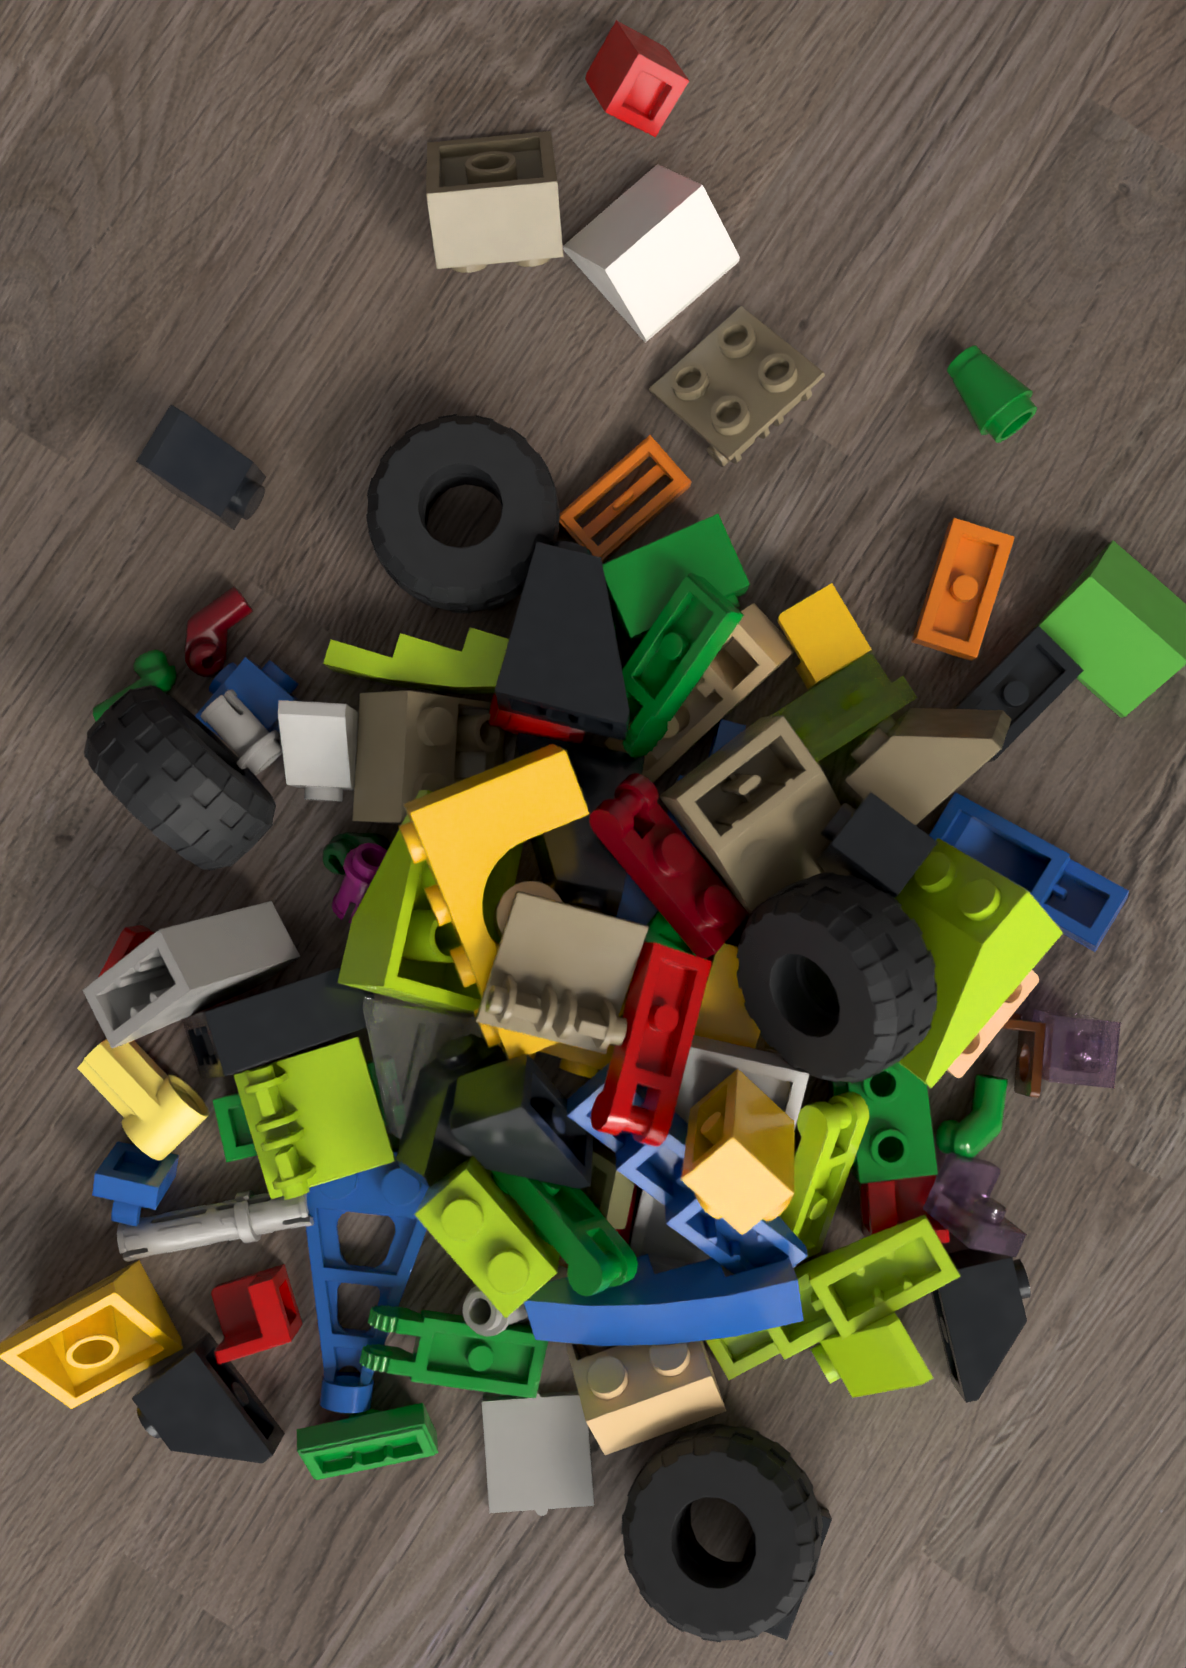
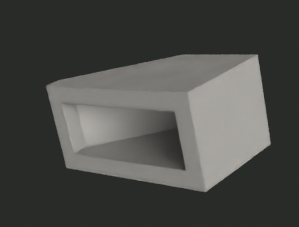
[278,700,359,802]

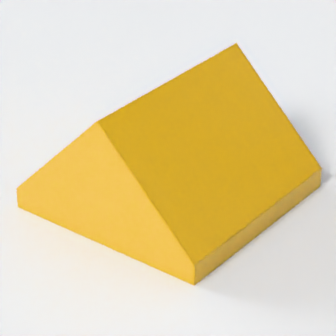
[0,1260,183,1409]

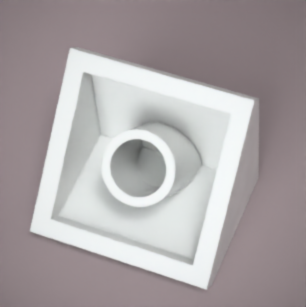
[563,164,740,343]

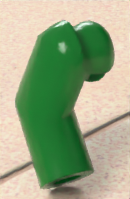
[93,649,176,721]
[936,1074,1008,1160]

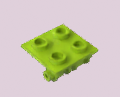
[234,1036,396,1200]

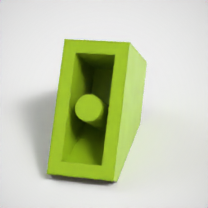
[811,1312,933,1398]

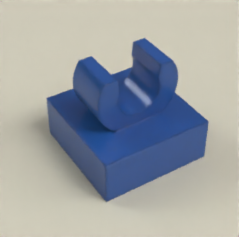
[92,1141,179,1227]

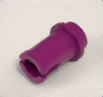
[331,843,387,923]

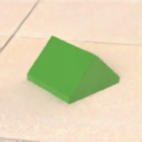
[1034,540,1186,718]

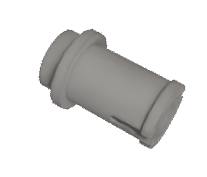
[200,689,282,775]
[463,1286,529,1337]

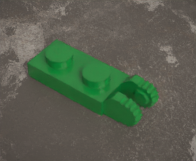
[621,573,744,759]
[359,1305,548,1399]

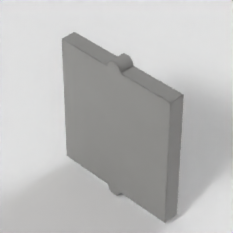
[482,1389,594,1516]

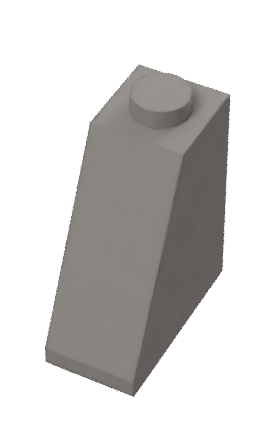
[83,901,300,1048]

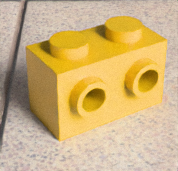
[681,1068,794,1235]

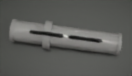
[117,1190,314,1262]

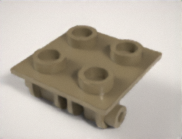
[649,306,825,467]
[475,891,648,1054]

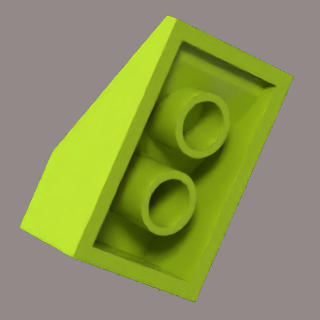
[338,790,524,1014]
[894,838,1063,1088]

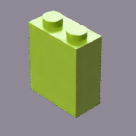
[414,1155,559,1319]

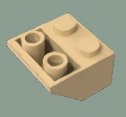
[565,1273,726,1455]

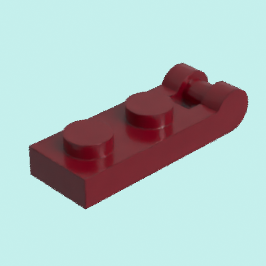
[589,773,748,959]

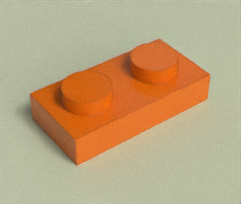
[911,518,1015,661]

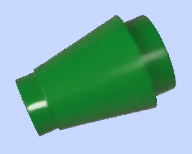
[946,345,1037,443]

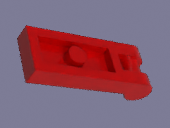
[591,942,712,1147]

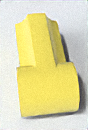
[77,1039,209,1161]

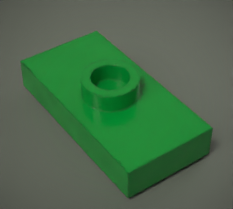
[296,1403,438,1480]

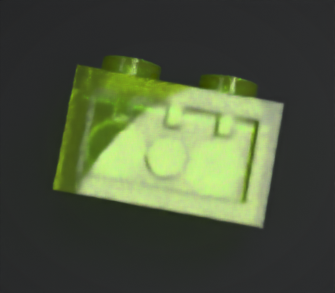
[769,653,917,762]

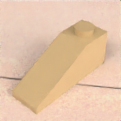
[604,603,795,783]

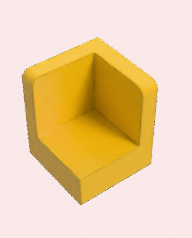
[777,583,872,689]

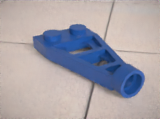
[306,1148,429,1413]

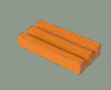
[559,435,691,564]

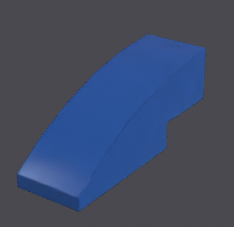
[929,792,1129,952]

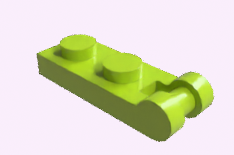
[779,1092,869,1260]

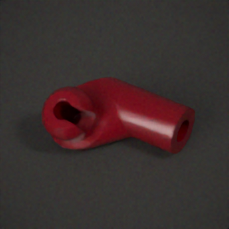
[184,586,253,677]

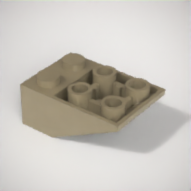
[659,716,841,916]

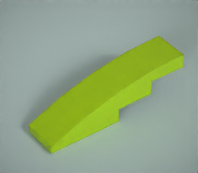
[323,627,509,694]
[706,1215,960,1380]

